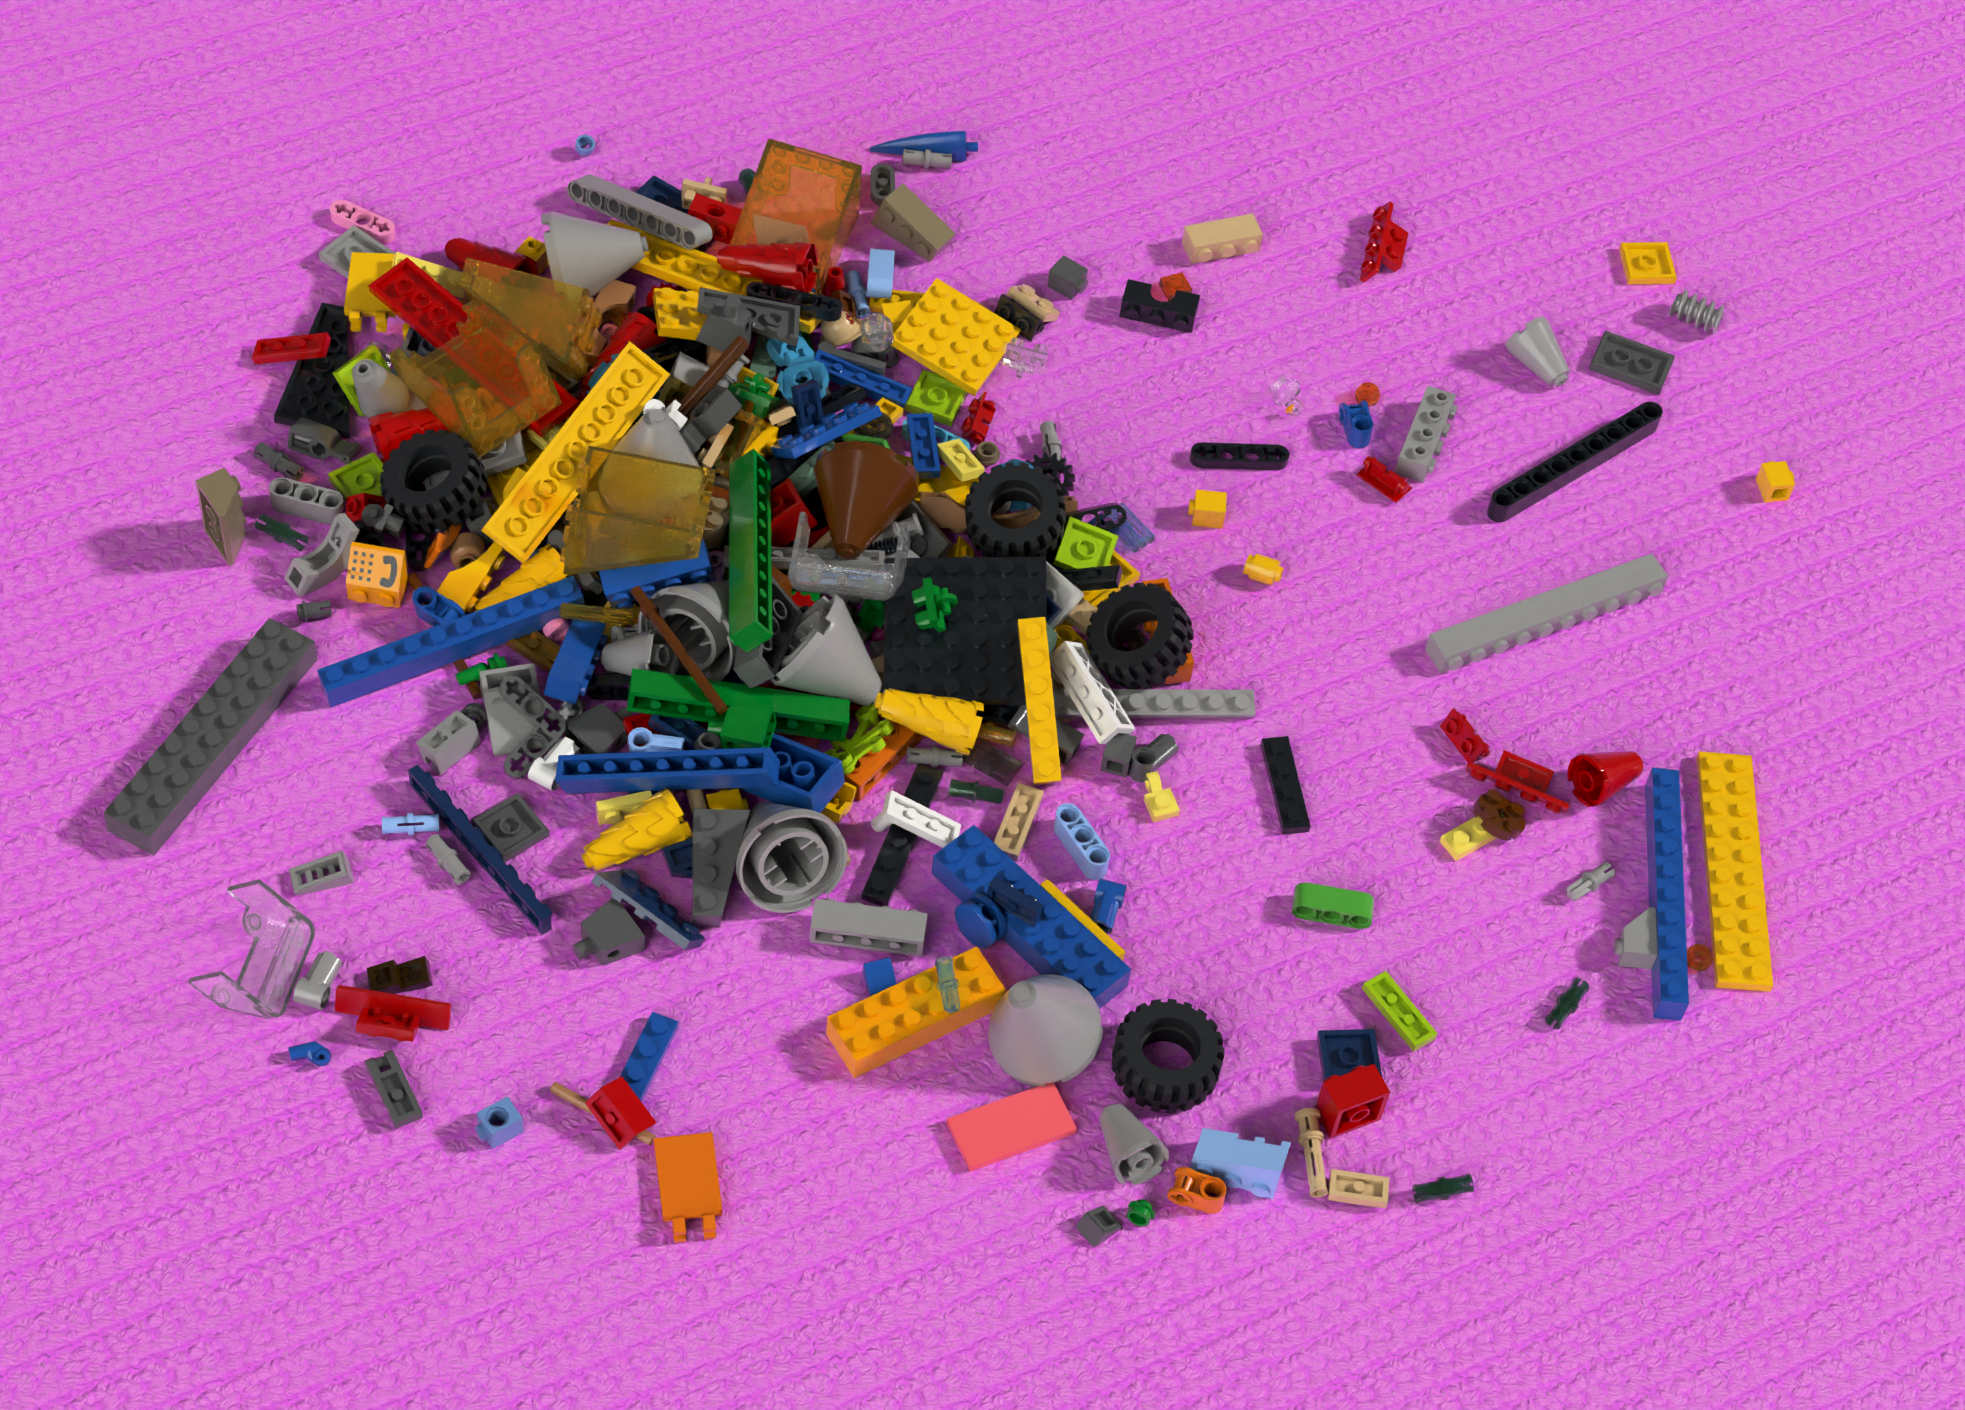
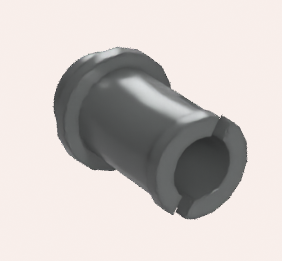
[296,599,332,622]

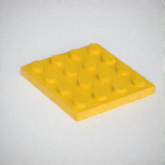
[889,278,1021,397]

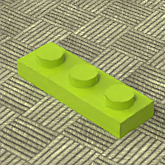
[1362,971,1438,1052]

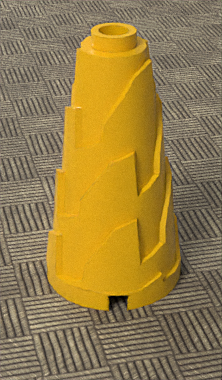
[472,544,571,613]
[874,688,984,756]
[581,788,692,871]

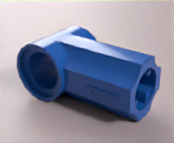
[1090,878,1127,934]

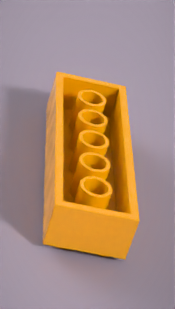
[826,946,1006,1078]

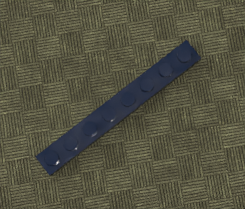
[408,764,553,935]

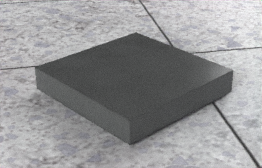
[471,793,550,862]

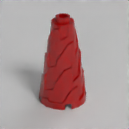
[445,238,538,305]
[717,242,818,293]
[581,311,667,393]
[368,403,474,464]

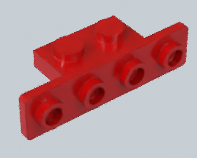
[1360,201,1408,283]
[1466,750,1570,814]
[335,985,451,1042]

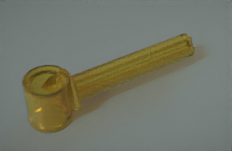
[559,603,641,627]

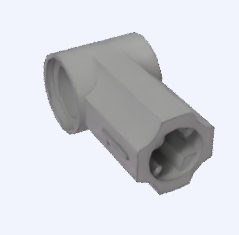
[293,951,342,1010]

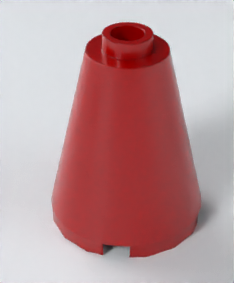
[1567,751,1643,807]

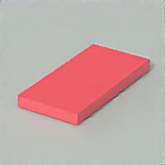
[946,1083,1077,1172]

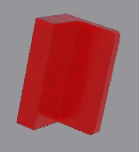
[585,1077,656,1150]

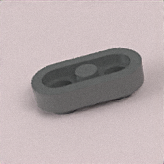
[870,164,895,206]

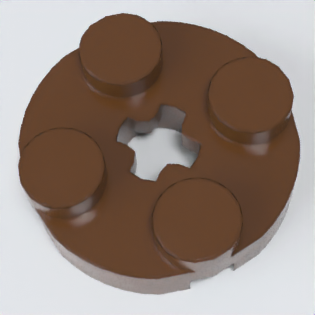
[1473,789,1525,840]

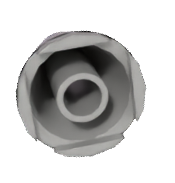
[1505,316,1570,387]
[352,359,410,418]
[600,628,679,676]
[1099,1104,1169,1185]

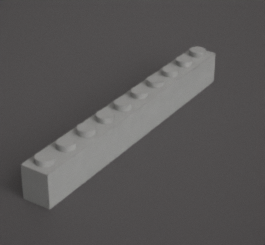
[1425,553,1668,673]

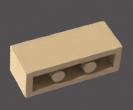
[1182,213,1263,264]

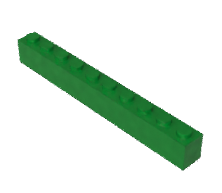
[728,449,772,653]

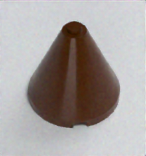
[814,441,920,560]

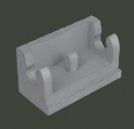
[416,710,481,775]

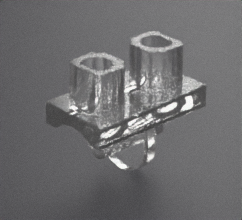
[1001,337,1049,378]

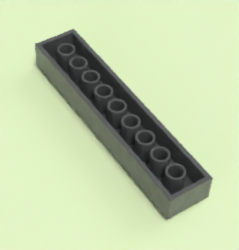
[103,618,317,855]

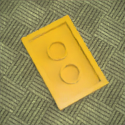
[652,288,708,340]

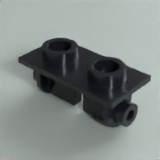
[994,294,1045,342]

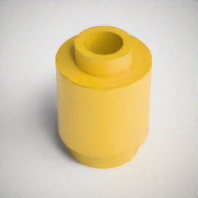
[1243,554,1284,586]

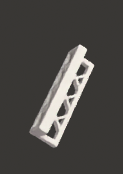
[1049,641,1135,744]

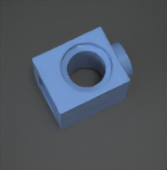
[475,1096,524,1149]

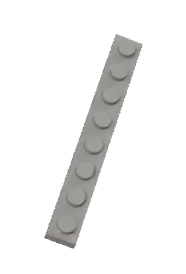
[1053,689,1255,719]

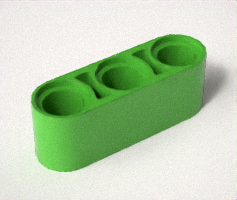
[1292,883,1374,929]

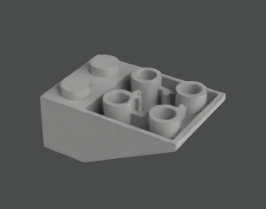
[479,663,544,757]

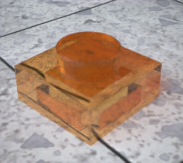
[1159,272,1193,301]

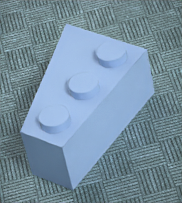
[1190,1128,1291,1199]

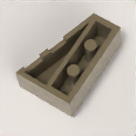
[870,183,956,262]

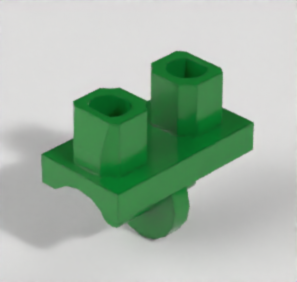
[728,373,780,419]
[912,577,958,633]
[857,587,885,634]

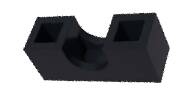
[1119,279,1200,333]

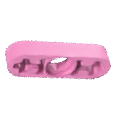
[330,200,396,244]

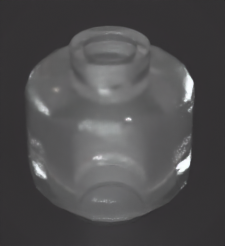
[860,313,894,352]

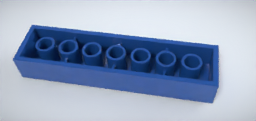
[931,825,1131,1009]

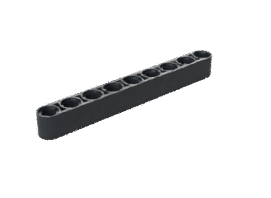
[1487,402,1663,522]

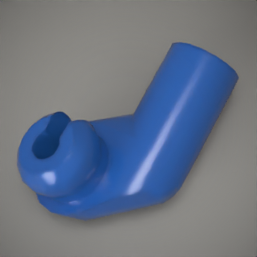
[288,1041,331,1066]

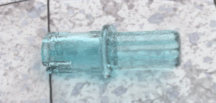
[935,957,960,1013]

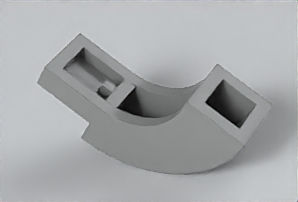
[284,513,359,596]

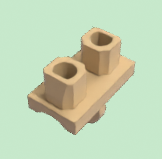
[681,177,727,209]

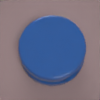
[955,893,1007,949]

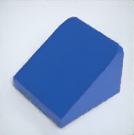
[862,958,897,996]

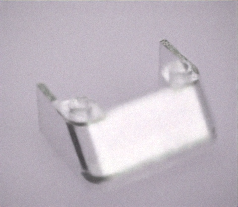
[788,512,910,601]
[188,879,315,1019]

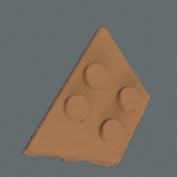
[752,214,816,272]

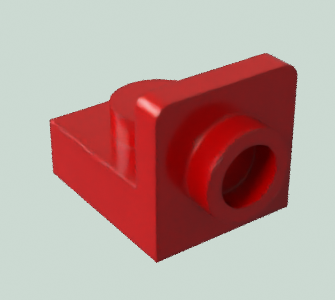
[346,493,388,523]

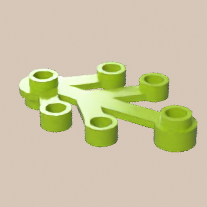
[825,703,894,776]

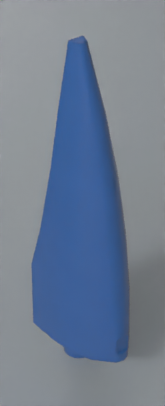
[870,131,978,161]

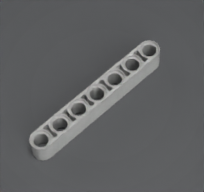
[567,174,713,250]

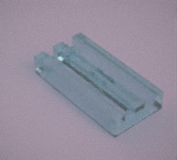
[1106,502,1155,553]

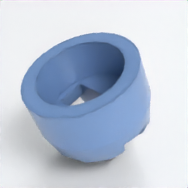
[575,135,595,156]

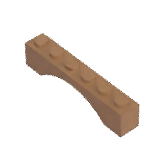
[919,492,1078,533]

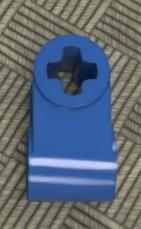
[1339,400,1374,448]
[412,586,465,627]

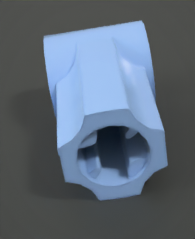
[628,727,684,752]

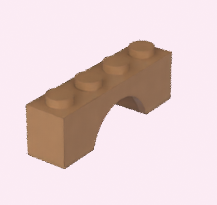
[567,280,636,371]

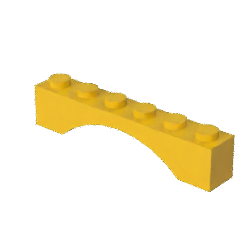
[437,467,526,615]
[1017,617,1062,785]

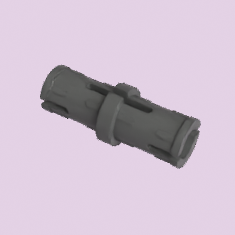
[253,442,305,481]

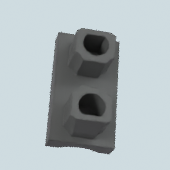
[362,503,405,539]

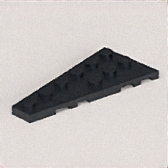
[274,302,350,438]

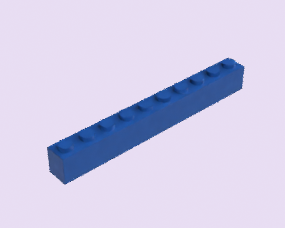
[317,576,585,708]
[1645,767,1689,1021]

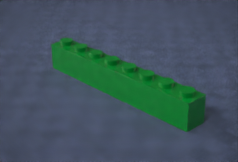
[626,668,850,742]

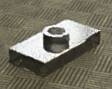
[962,737,1022,786]

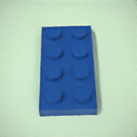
[770,402,882,459]

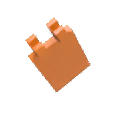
[654,1132,722,1243]

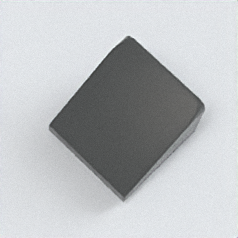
[1076,1206,1122,1247]

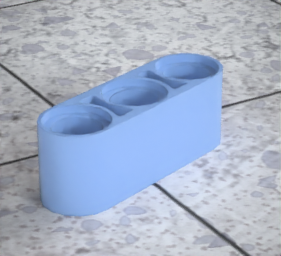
[866,248,895,299]
[1054,803,1110,880]

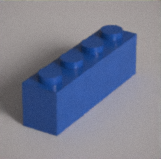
[544,614,608,705]

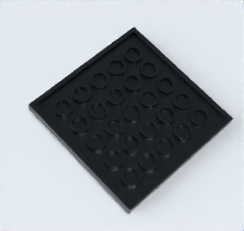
[883,557,1047,705]

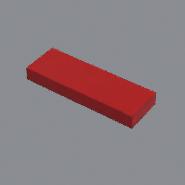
[252,332,331,365]

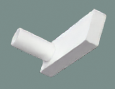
[871,790,961,848]

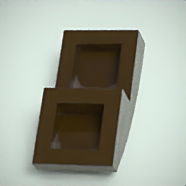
[367,956,433,994]

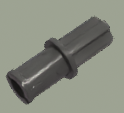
[558,698,586,721]

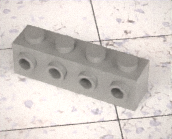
[1395,385,1458,483]
[810,899,928,957]

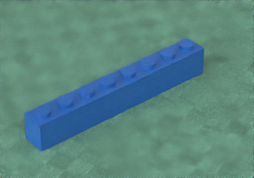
[555,747,780,794]

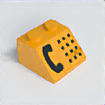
[346,542,408,608]

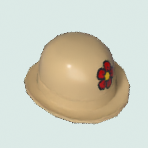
[819,311,865,348]

